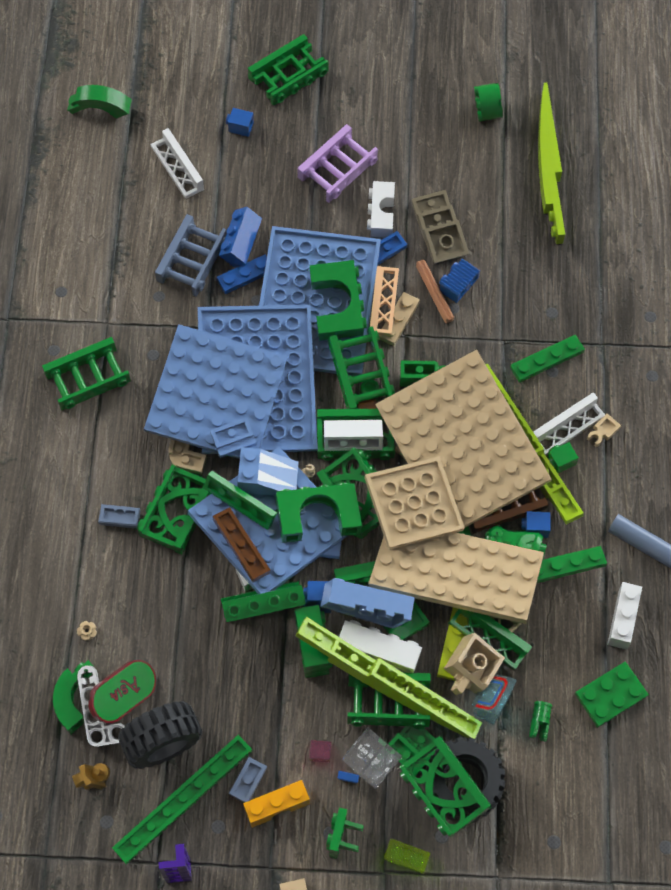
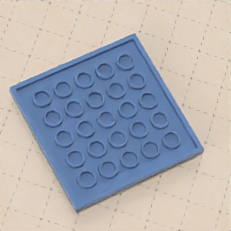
[144,324,288,459]
[188,447,347,594]

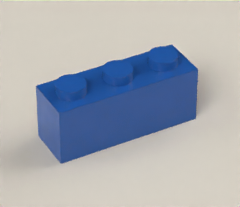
[219,207,262,267]

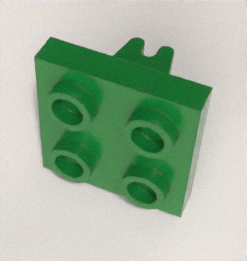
[326,807,364,859]

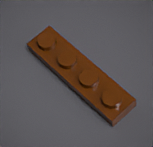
[212,507,271,582]

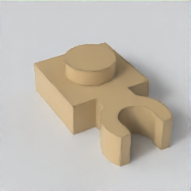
[587,414,621,447]

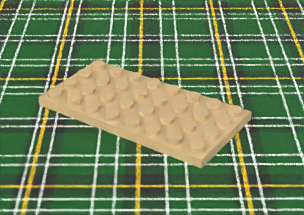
[369,533,544,624]

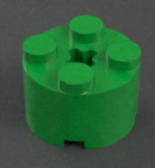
[474,83,503,122]

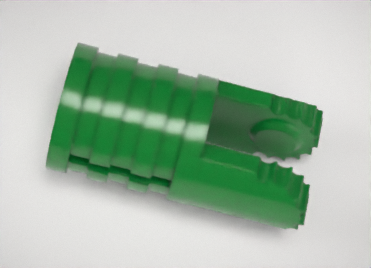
[529,701,552,742]

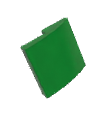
[385,726,437,776]

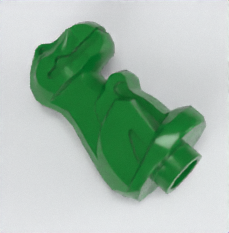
[484,526,547,559]

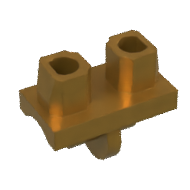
[72,763,110,790]

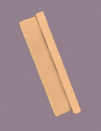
[370,266,399,336]

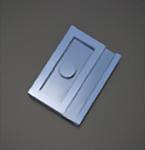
[210,417,257,458]

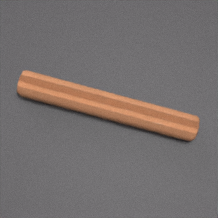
[416,260,454,323]

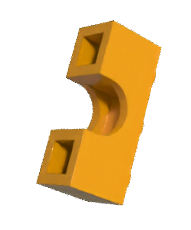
[243,780,310,828]

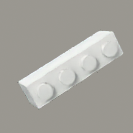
[339,620,422,673]

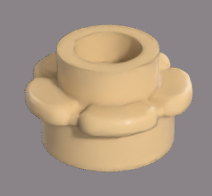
[77,621,97,640]

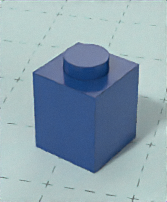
[226,108,254,137]
[521,511,550,538]

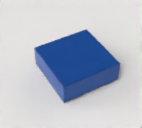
[337,771,360,783]

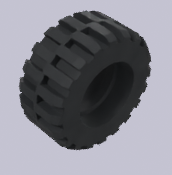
[118,701,202,769]
[424,738,505,821]

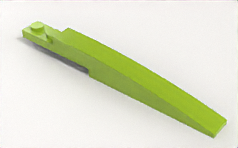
[538,83,565,244]
[485,363,584,525]
[295,617,482,739]

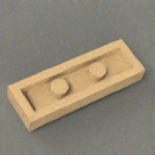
[379,292,420,346]

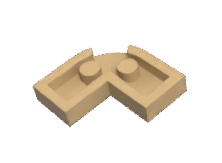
[169,439,207,475]

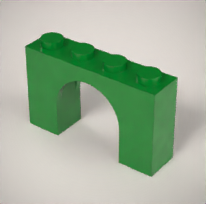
[309,260,367,341]
[275,483,362,543]

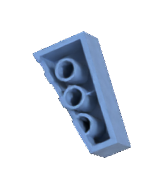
[321,578,415,629]

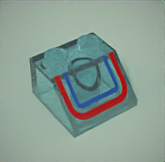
[472,674,517,725]

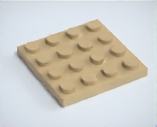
[364,457,465,550]

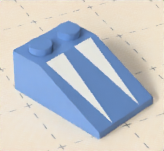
[237,447,298,496]

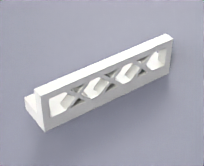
[151,128,204,199]
[533,393,605,456]

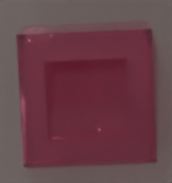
[309,740,332,763]

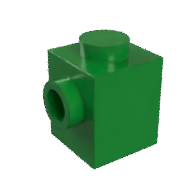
[547,442,579,474]

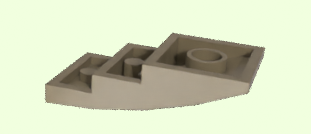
[411,190,469,264]

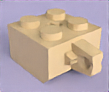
[444,633,505,695]

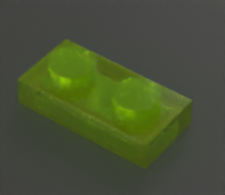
[384,839,430,874]

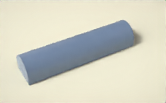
[608,514,671,568]

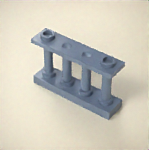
[155,214,227,297]

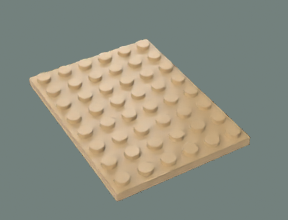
[375,350,552,527]

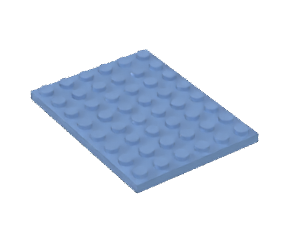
[259,226,381,376]
[198,305,318,454]

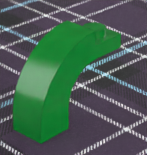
[67,85,132,119]
[53,660,94,735]

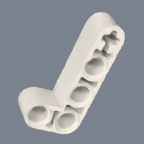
[77,666,125,746]

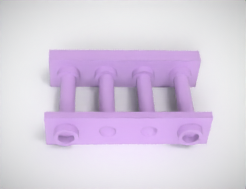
[298,124,378,203]

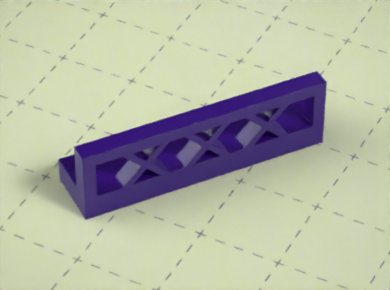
[159,844,192,883]

